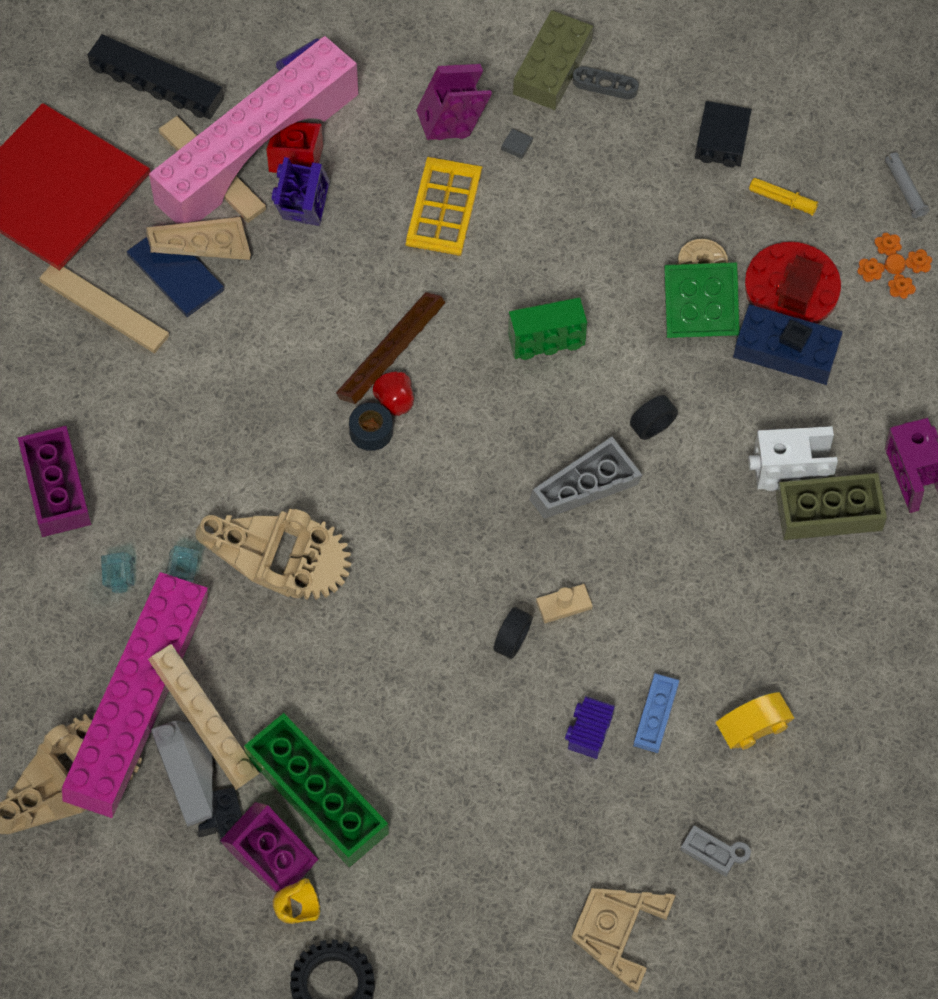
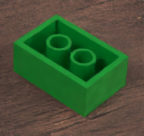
[508,297,587,360]

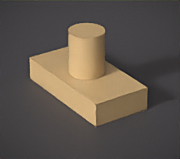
[536,584,593,624]

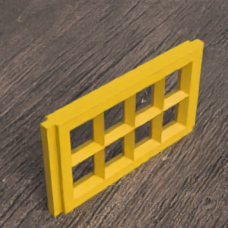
[405,157,482,256]

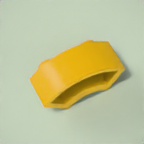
[715,692,794,750]

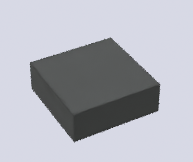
[501,128,533,159]

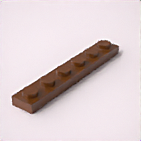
[336,292,445,404]

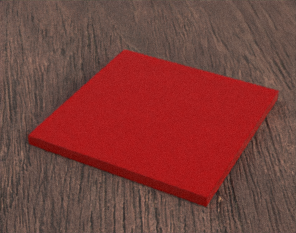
[0,103,151,271]

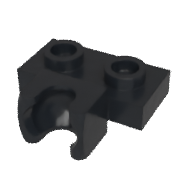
[197,787,242,844]

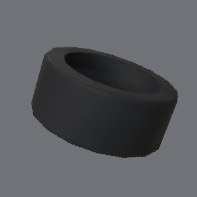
[630,395,678,440]
[493,607,533,659]

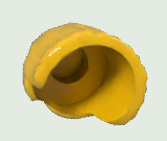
[272,878,320,924]

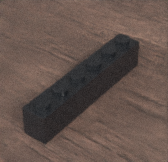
[87,34,224,120]

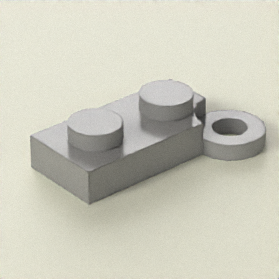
[680,826,751,877]

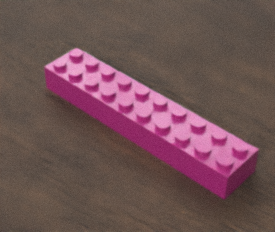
[62,572,208,818]

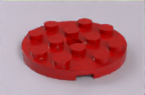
[745,242,841,324]

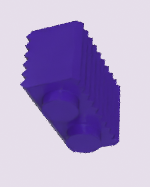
[565,696,615,759]

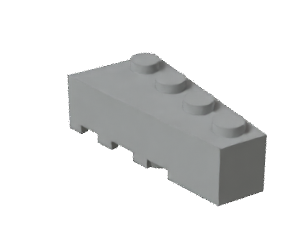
[529,437,642,519]

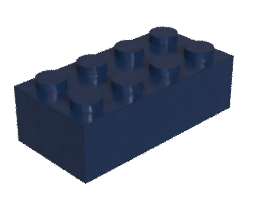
[733,304,843,385]

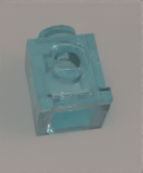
[166,546,199,582]
[101,552,135,593]

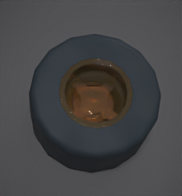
[349,403,393,451]

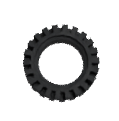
[290,940,375,999]

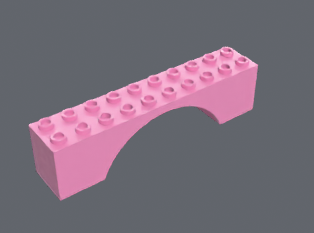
[149,36,358,224]

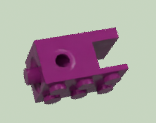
[416,64,492,140]
[885,418,938,513]

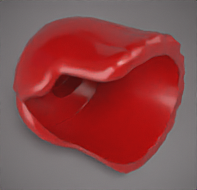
[372,371,414,416]

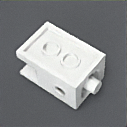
[748,426,838,491]

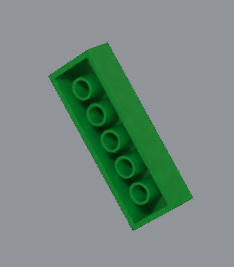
[244,713,389,868]

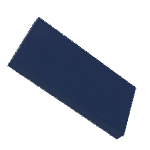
[126,225,224,317]

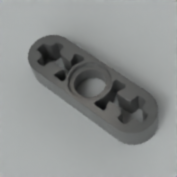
[573,66,639,99]

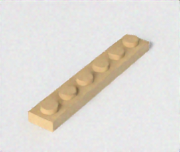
[148,644,259,790]

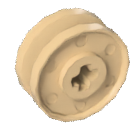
[677,239,728,265]

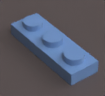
[633,673,680,753]

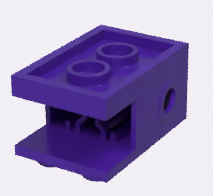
[271,157,330,226]

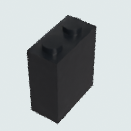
[695,101,752,167]

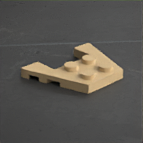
[572,888,676,993]

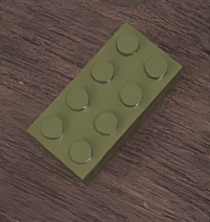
[513,10,593,110]
[776,473,887,540]

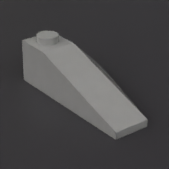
[151,720,213,827]

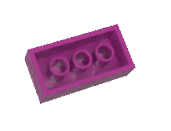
[17,426,91,537]

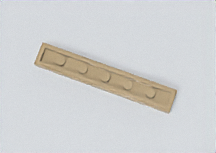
[159,116,266,223]
[39,265,169,354]

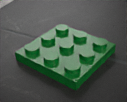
[664,263,740,338]

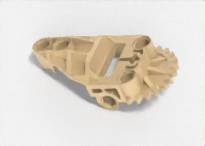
[195,509,351,600]
[0,713,142,834]

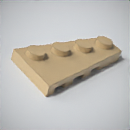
[146,217,251,260]

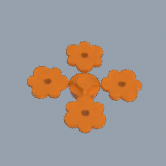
[857,233,932,299]

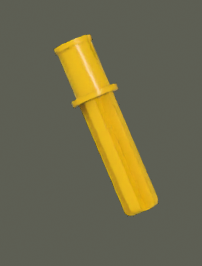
[749,178,818,216]

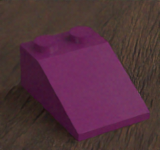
[220,802,318,893]

